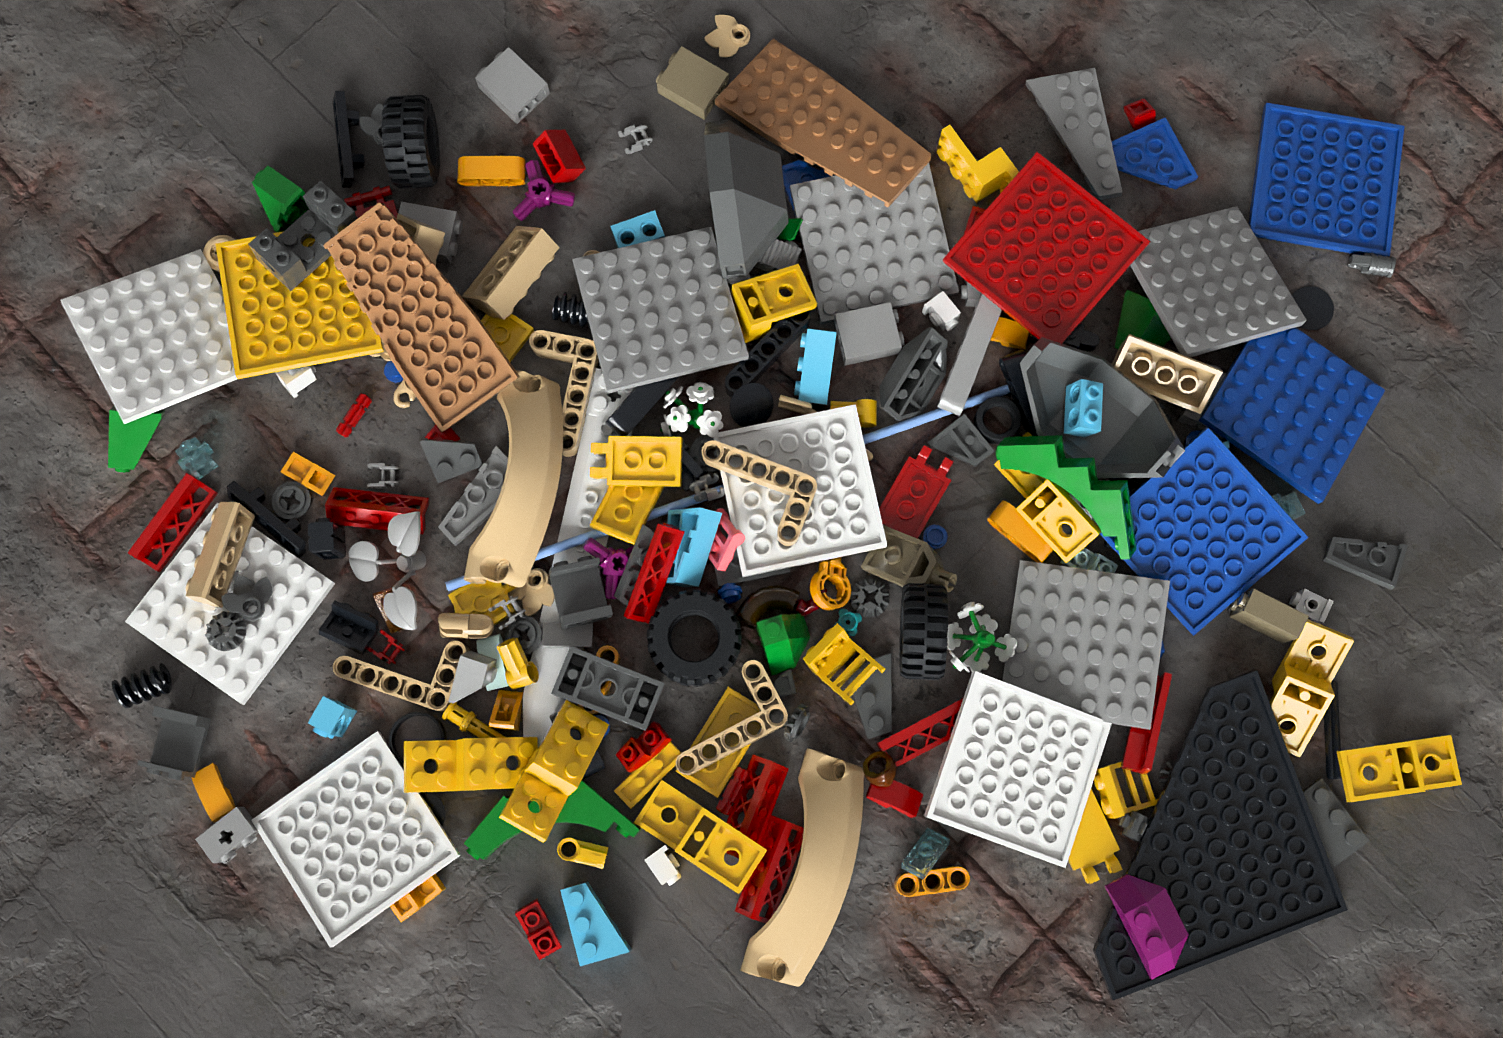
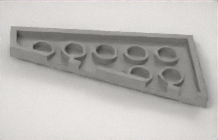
[1026,68,1123,200]

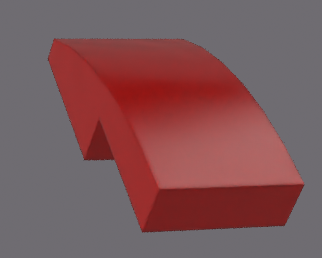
[616,721,672,773]
[866,780,924,818]
[515,899,562,960]

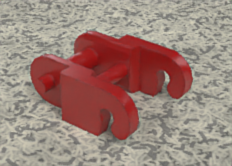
[367,630,405,664]

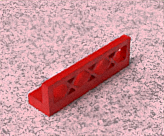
[128,473,218,573]
[325,487,429,535]
[624,522,685,623]
[1121,672,1172,775]
[877,699,963,767]
[726,755,789,858]
[735,815,804,924]

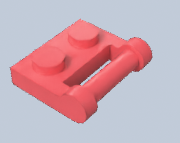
[708,508,745,571]

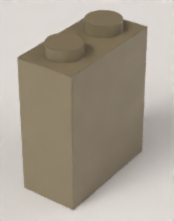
[656,46,729,120]
[1229,589,1309,644]

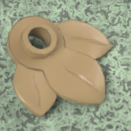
[705,15,750,57]
[509,568,555,616]

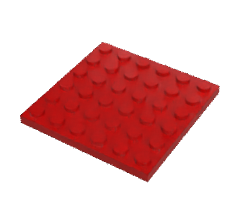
[943,152,1150,344]

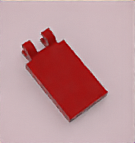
[879,445,954,539]

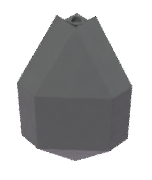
[704,119,789,279]
[1020,337,1186,478]

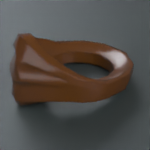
[863,751,896,787]

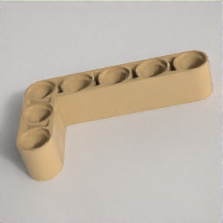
[529,330,599,457]
[702,440,817,546]
[333,641,469,712]
[676,660,788,775]

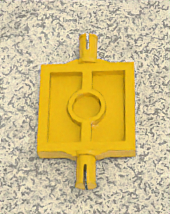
[448,580,518,625]

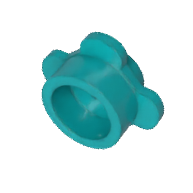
[834,609,862,636]

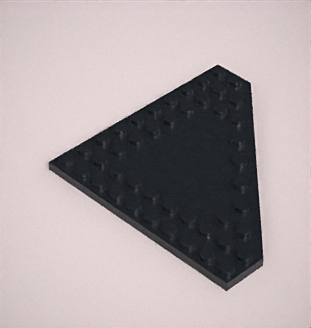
[1093,670,1348,1001]

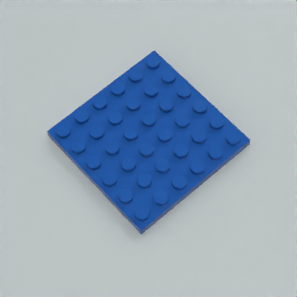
[1248,102,1405,257]
[1198,327,1385,504]
[1097,427,1308,636]

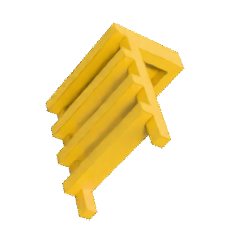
[803,623,885,705]
[1094,761,1158,819]

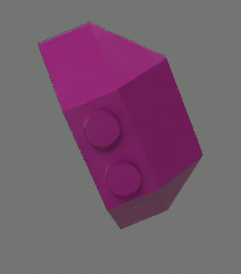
[1104,874,1188,979]

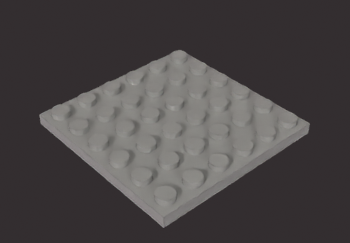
[789,163,959,324]
[1130,206,1306,357]
[572,227,749,394]
[1002,560,1170,730]

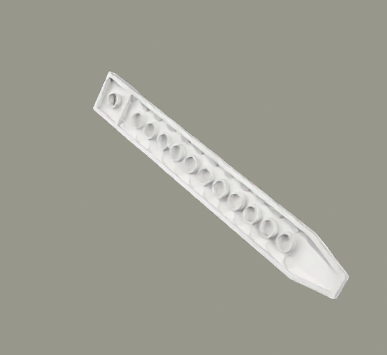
[522,368,636,747]

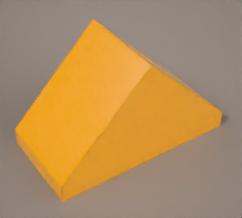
[489,690,523,731]

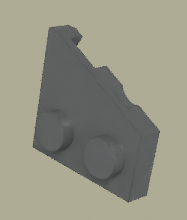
[928,414,995,467]
[420,438,483,483]

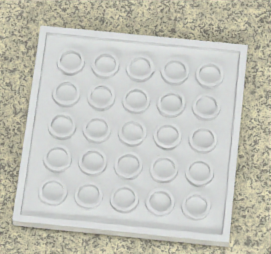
[61,249,238,424]
[713,404,887,577]
[125,503,335,705]
[924,671,1112,868]
[251,731,460,947]

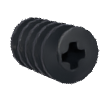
[552,292,590,328]
[111,663,172,708]

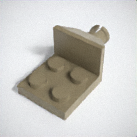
[861,525,957,592]

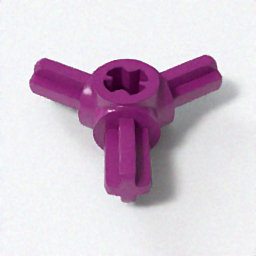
[513,160,575,221]
[583,537,634,599]

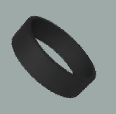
[389,712,447,767]

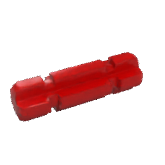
[336,393,372,438]
[716,767,750,815]

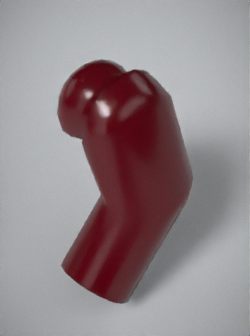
[794,588,827,616]

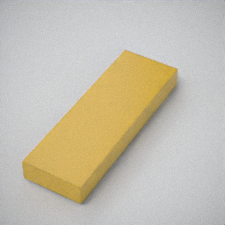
[614,742,682,809]

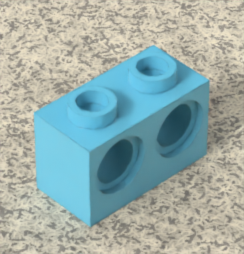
[611,210,665,248]
[1064,379,1103,437]
[308,696,357,739]

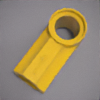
[830,399,877,428]
[496,637,539,689]
[557,838,609,869]

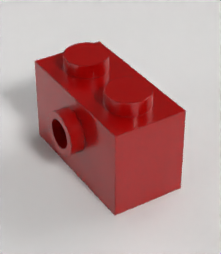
[533,129,586,183]

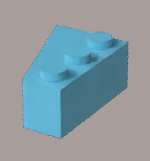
[794,328,836,405]
[666,508,722,587]
[560,882,632,966]

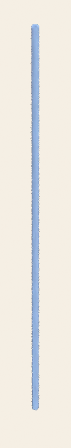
[445,384,1010,591]

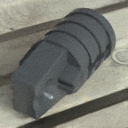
[1348,253,1396,278]

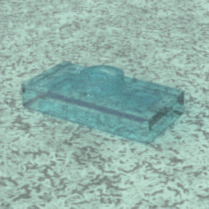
[901,828,950,880]

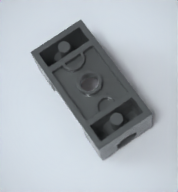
[248,181,357,291]
[551,646,665,731]

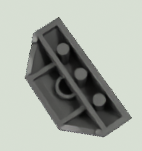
[880,327,948,421]

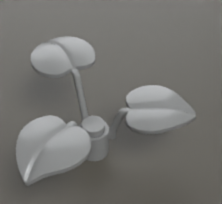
[349,511,426,630]

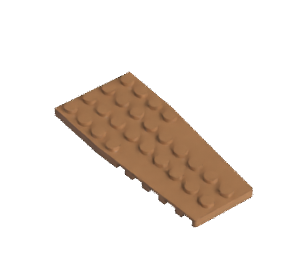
[715,39,931,207]
[324,203,520,432]

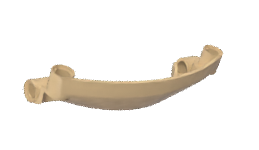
[464,370,563,588]
[740,748,864,986]

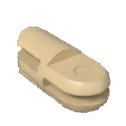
[438,613,494,639]

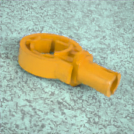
[810,557,851,611]

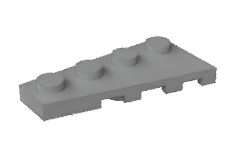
[439,446,508,546]

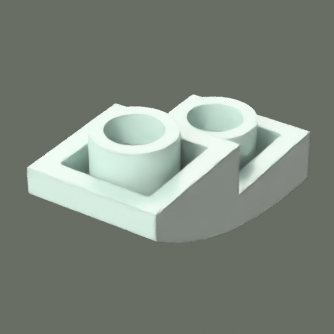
[1060,547,1118,573]
[476,634,509,691]

